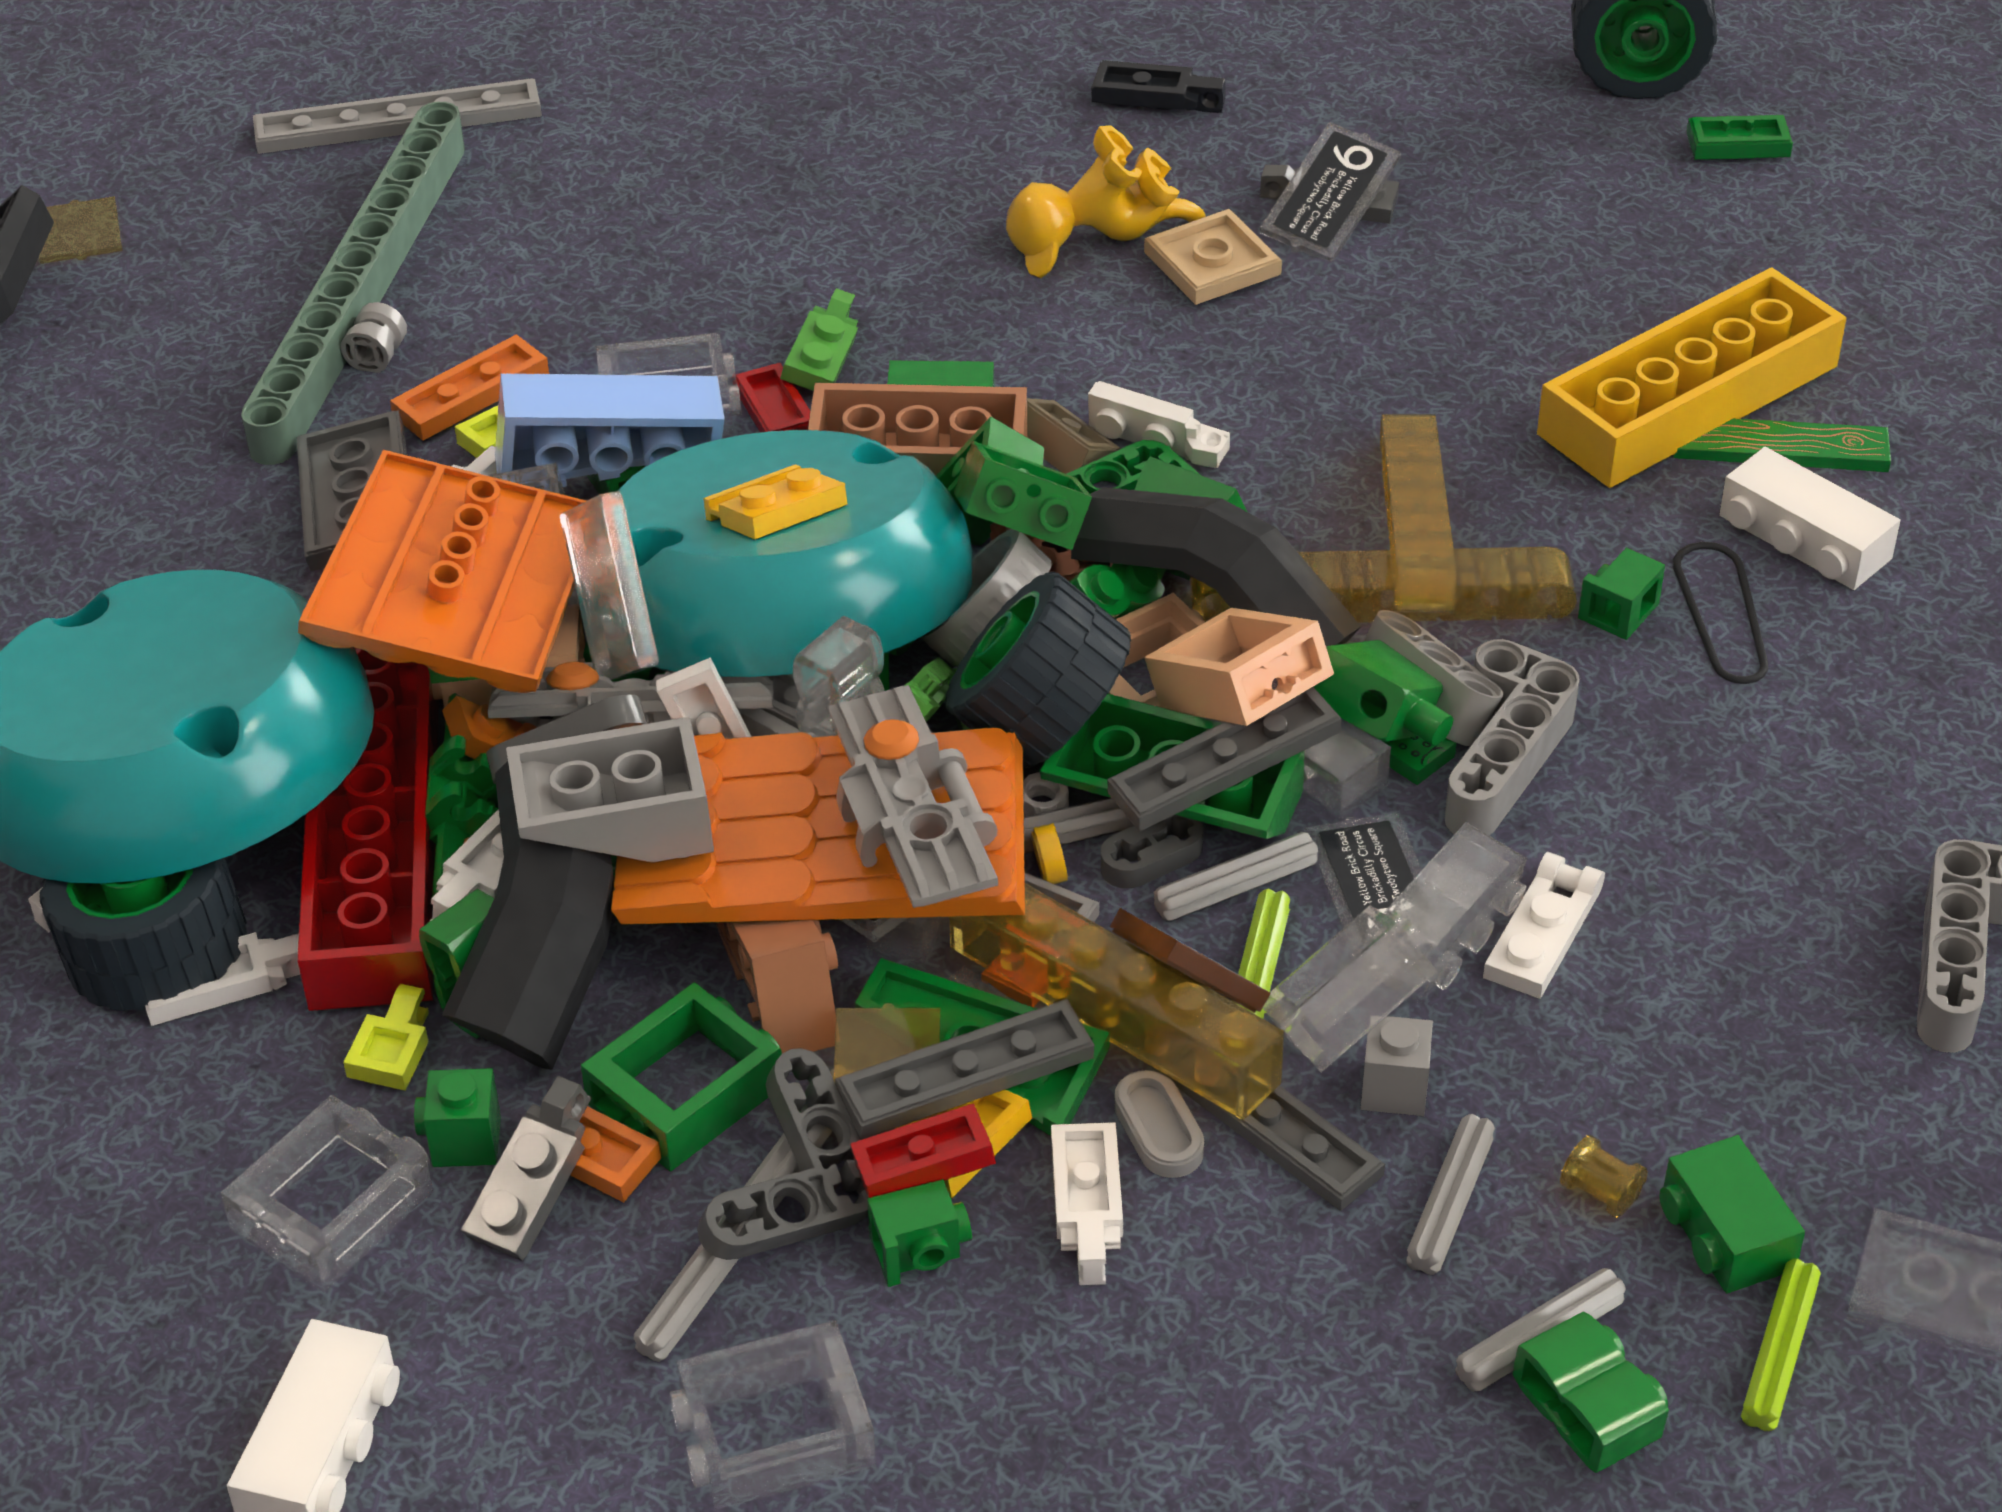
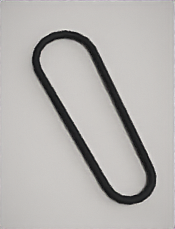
[1673,541,1768,684]

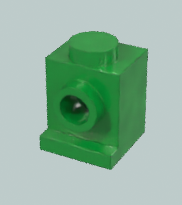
[1578,548,1665,640]
[867,1179,972,1287]

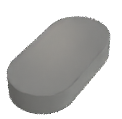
[1115,1070,1204,1178]

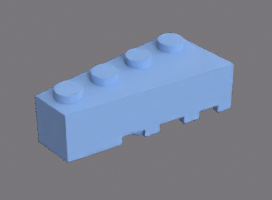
[495,374,724,490]

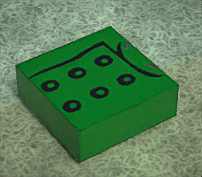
[1373,736,1456,785]

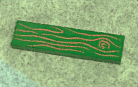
[1673,418,1891,472]

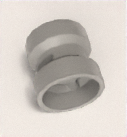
[341,302,407,373]

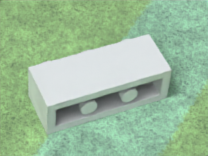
[1719,447,1901,590]
[227,1319,400,1512]

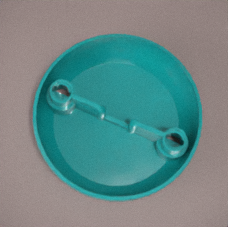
[582,430,973,677]
[0,570,374,883]

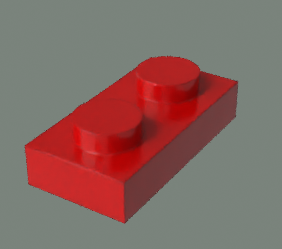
[850,1103,996,1198]

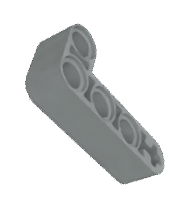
[1445,639,1580,840]
[1917,839,2002,1053]

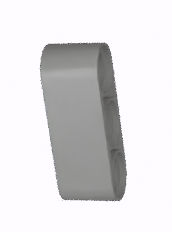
[1364,610,1503,746]

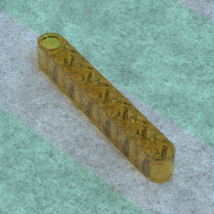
[1380,414,1456,613]
[1190,547,1577,623]

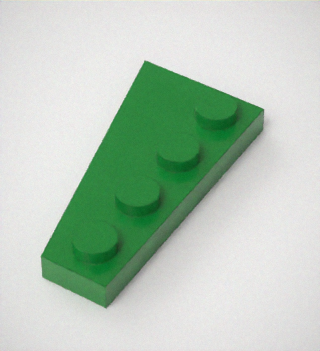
[855,958,1110,1136]

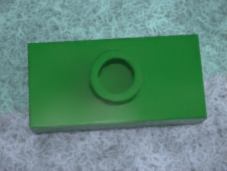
[1687,115,1793,160]

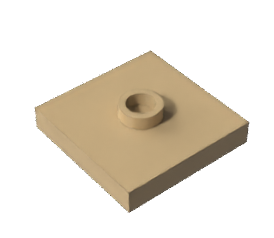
[1144,209,1282,305]

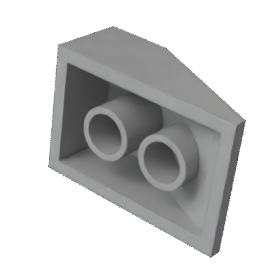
[506,717,714,862]

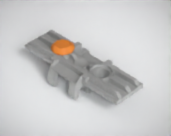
[488,662,774,723]
[828,685,998,908]

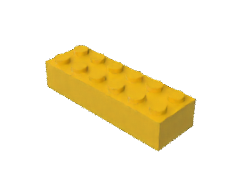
[1537,267,1847,489]

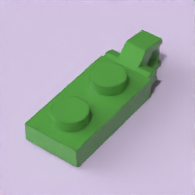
[780,288,858,391]
[905,657,956,722]

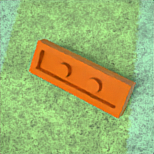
[390,334,549,441]

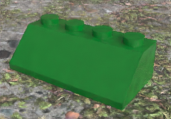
[1040,694,1304,839]

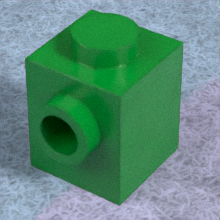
[414,1068,501,1167]

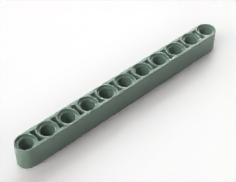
[241,102,465,465]

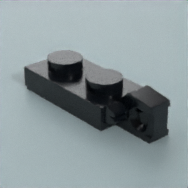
[1091,60,1226,113]

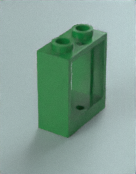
[953,441,1092,550]
[581,982,782,1172]

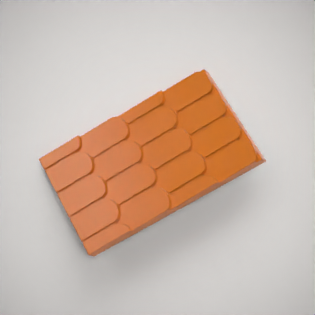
[298,450,601,693]
[611,728,1025,924]

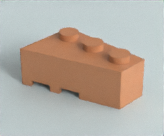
[716,920,841,1053]

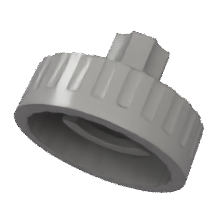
[920,529,1052,667]

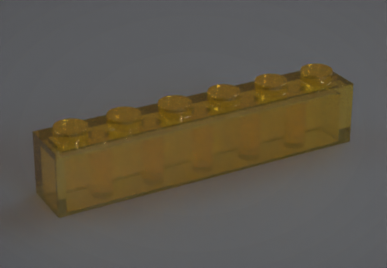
[949,883,1284,1120]

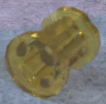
[1560,1135,1648,1218]

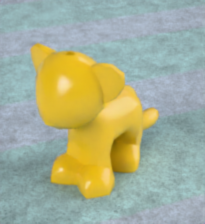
[1006,125,1206,279]

